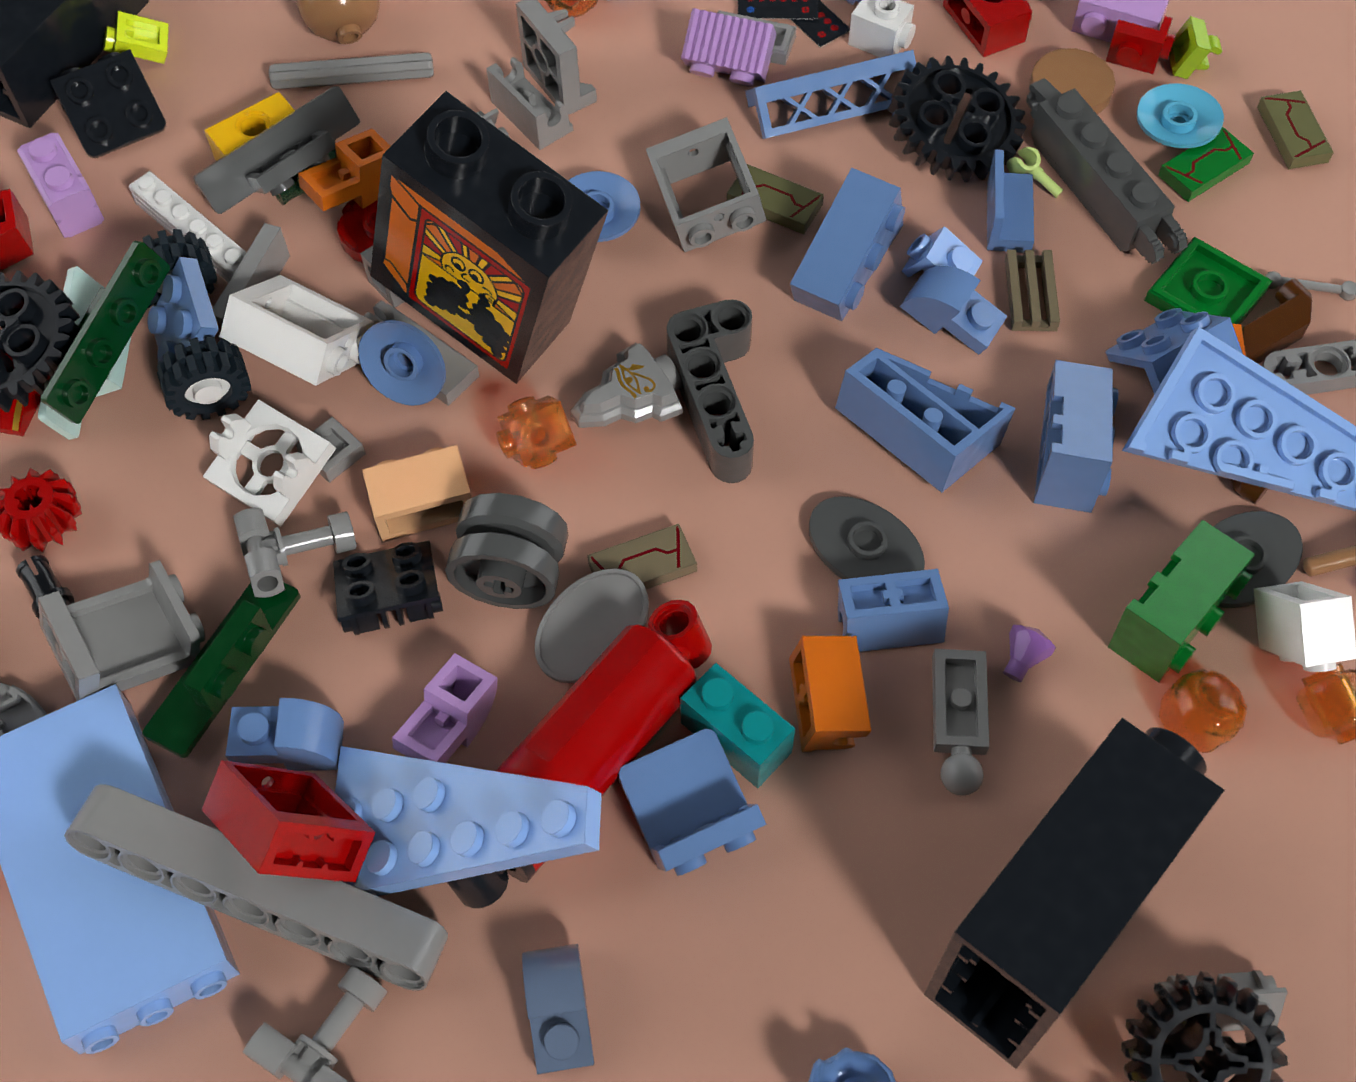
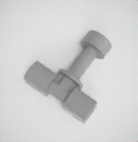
[233,508,356,598]
[243,966,387,1082]

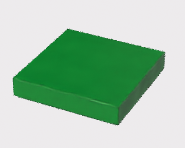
[1144,236,1272,324]

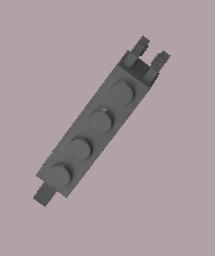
[1026,78,1188,264]

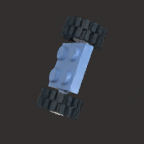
[142,229,251,420]

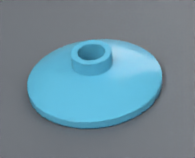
[1136,83,1224,148]

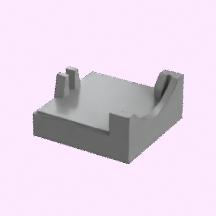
[516,0,597,115]

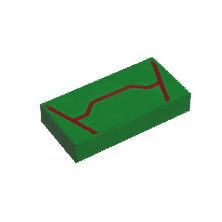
[1158,127,1254,202]

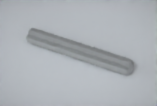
[269,52,434,89]

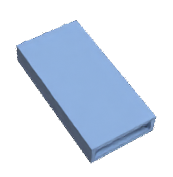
[0,684,240,1055]

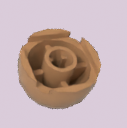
[296,0,380,44]

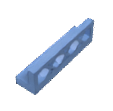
[745,50,916,139]

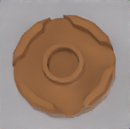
[1029,48,1115,114]

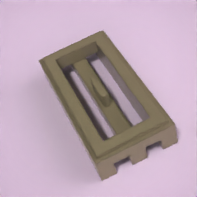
[1005,250,1060,331]

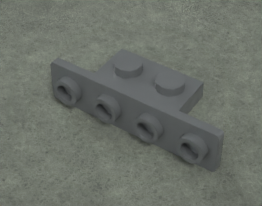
[193,86,360,214]

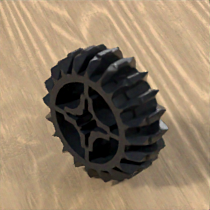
[1121,971,1289,1082]

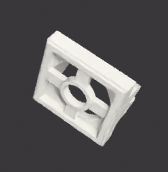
[202,399,336,527]

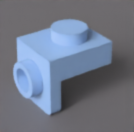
[902,226,983,277]

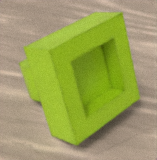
[1169,16,1222,79]

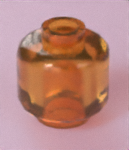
[1296,663,1356,745]

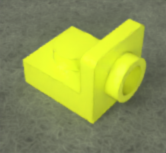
[103,11,169,64]

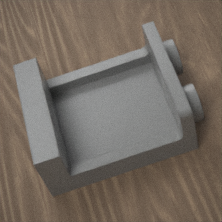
[38,560,205,701]

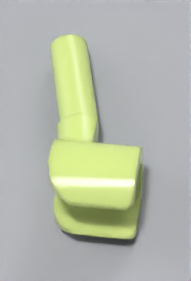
[1007,147,1063,198]

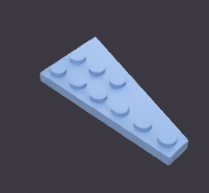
[1122,327,1356,511]
[335,746,601,896]

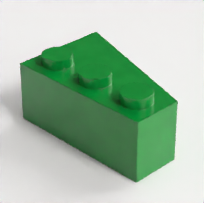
[1108,520,1255,683]

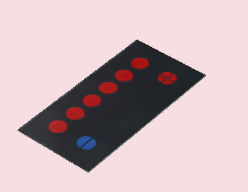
[738,0,818,19]
[791,0,850,47]

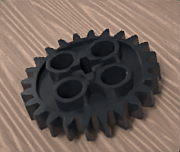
[888,55,1027,182]
[0,270,81,412]

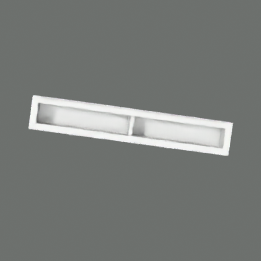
[129,171,247,282]

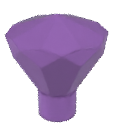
[1003,624,1056,682]

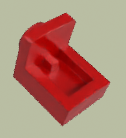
[1106,16,1176,74]

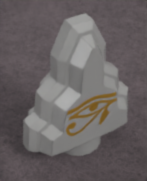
[570,343,683,428]

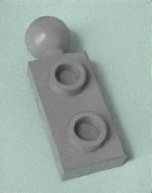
[932,649,989,796]

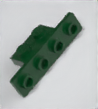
[41,241,170,424]
[142,582,301,758]

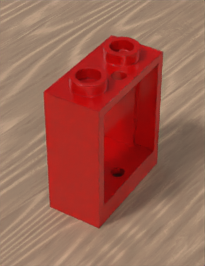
[202,760,376,882]

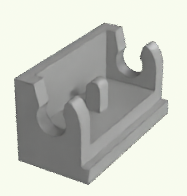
[486,57,573,150]

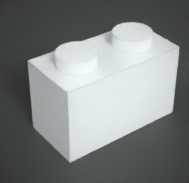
[1254,581,1356,672]

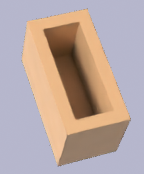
[362,445,472,542]

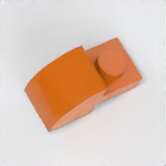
[298,128,391,212]

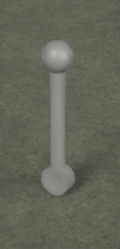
[1265,271,1356,301]

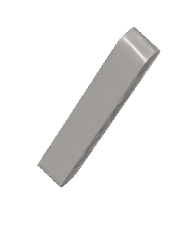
[64,784,448,991]

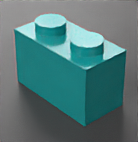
[680,663,795,789]

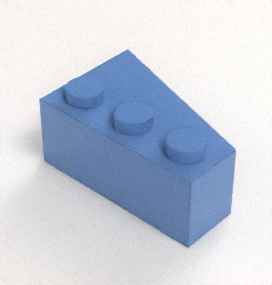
[790,168,906,321]
[835,348,1016,493]
[1034,360,1119,513]

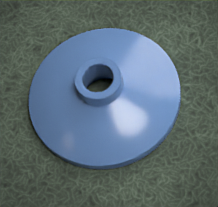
[568,171,641,242]
[358,320,446,406]

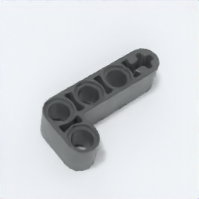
[667,299,754,483]

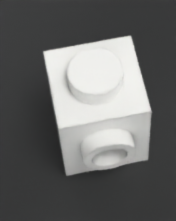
[848,0,916,57]

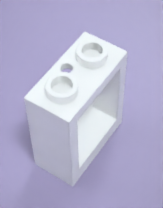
[219,275,374,386]

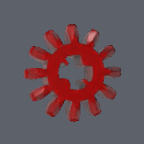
[0,468,82,553]

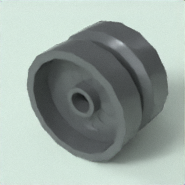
[445,493,568,609]

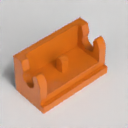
[789,636,872,752]

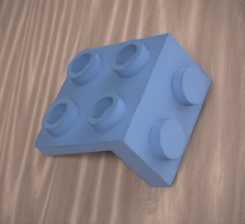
[1106,308,1243,395]
[618,729,767,876]

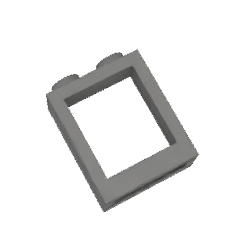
[646,117,766,253]

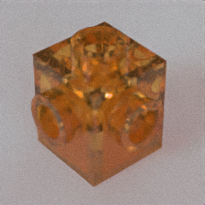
[496,395,577,469]

